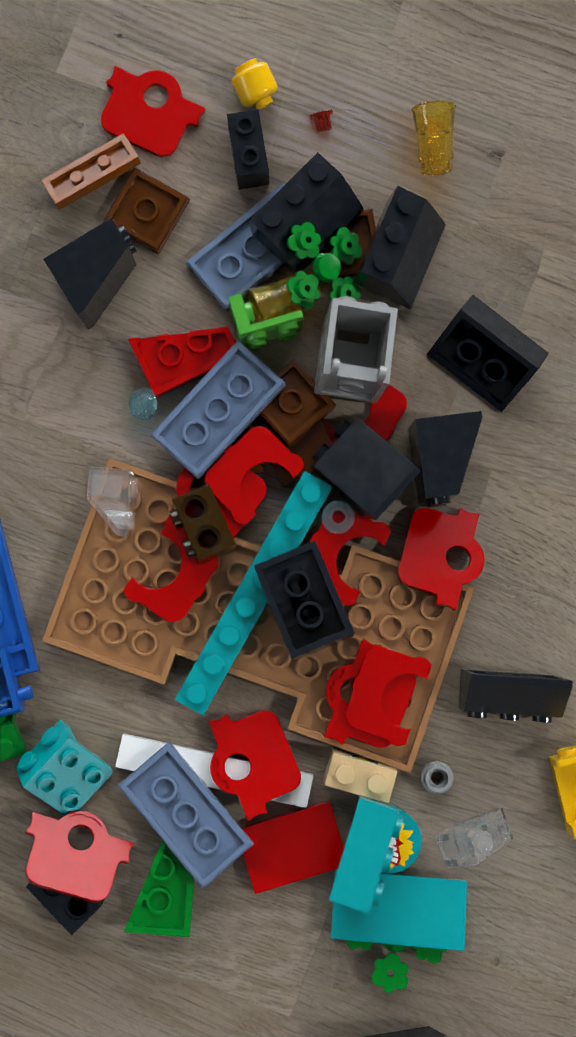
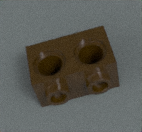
[169,484,236,565]

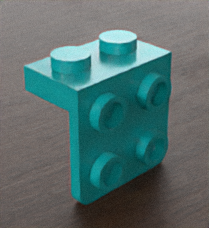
[16,719,113,815]

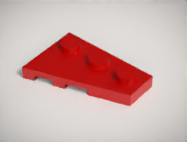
[128,326,236,398]

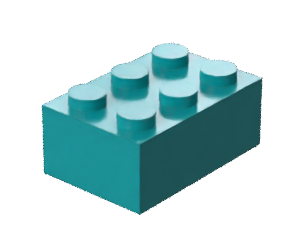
[329,796,403,914]

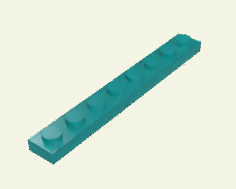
[174,471,333,716]

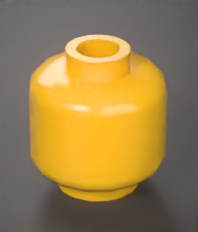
[231,58,278,110]

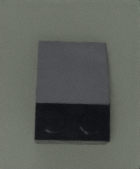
[254,541,354,661]

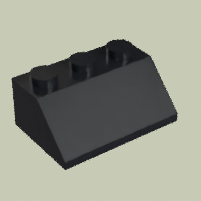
[249,152,364,275]
[353,185,446,309]
[427,295,549,412]
[459,669,573,723]

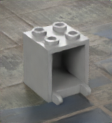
[314,296,398,403]

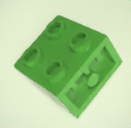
[228,293,303,350]

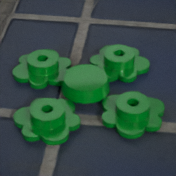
[286,222,362,309]
[346,940,447,993]

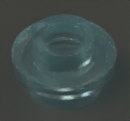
[128,388,158,420]
[322,501,355,534]

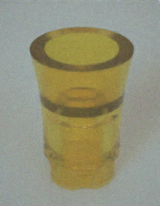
[411,100,456,176]
[247,271,321,322]

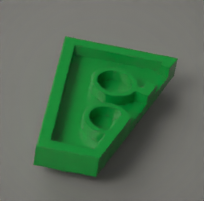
[124,840,195,937]

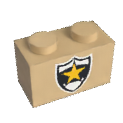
[323,748,398,804]

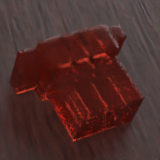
[310,110,333,133]

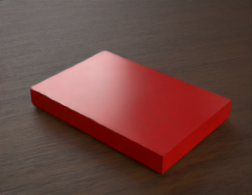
[241,800,344,894]

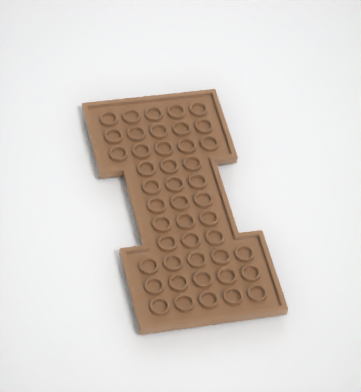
[42,458,474,773]

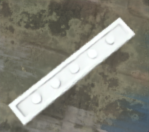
[115,734,313,808]

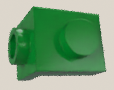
[0,713,27,762]

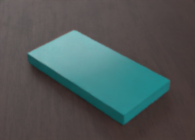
[331,869,467,951]

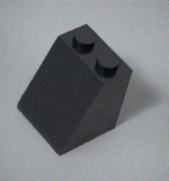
[43,218,137,330]
[408,411,482,508]
[310,418,421,520]

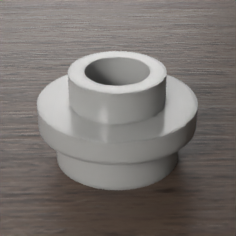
[420,761,453,794]

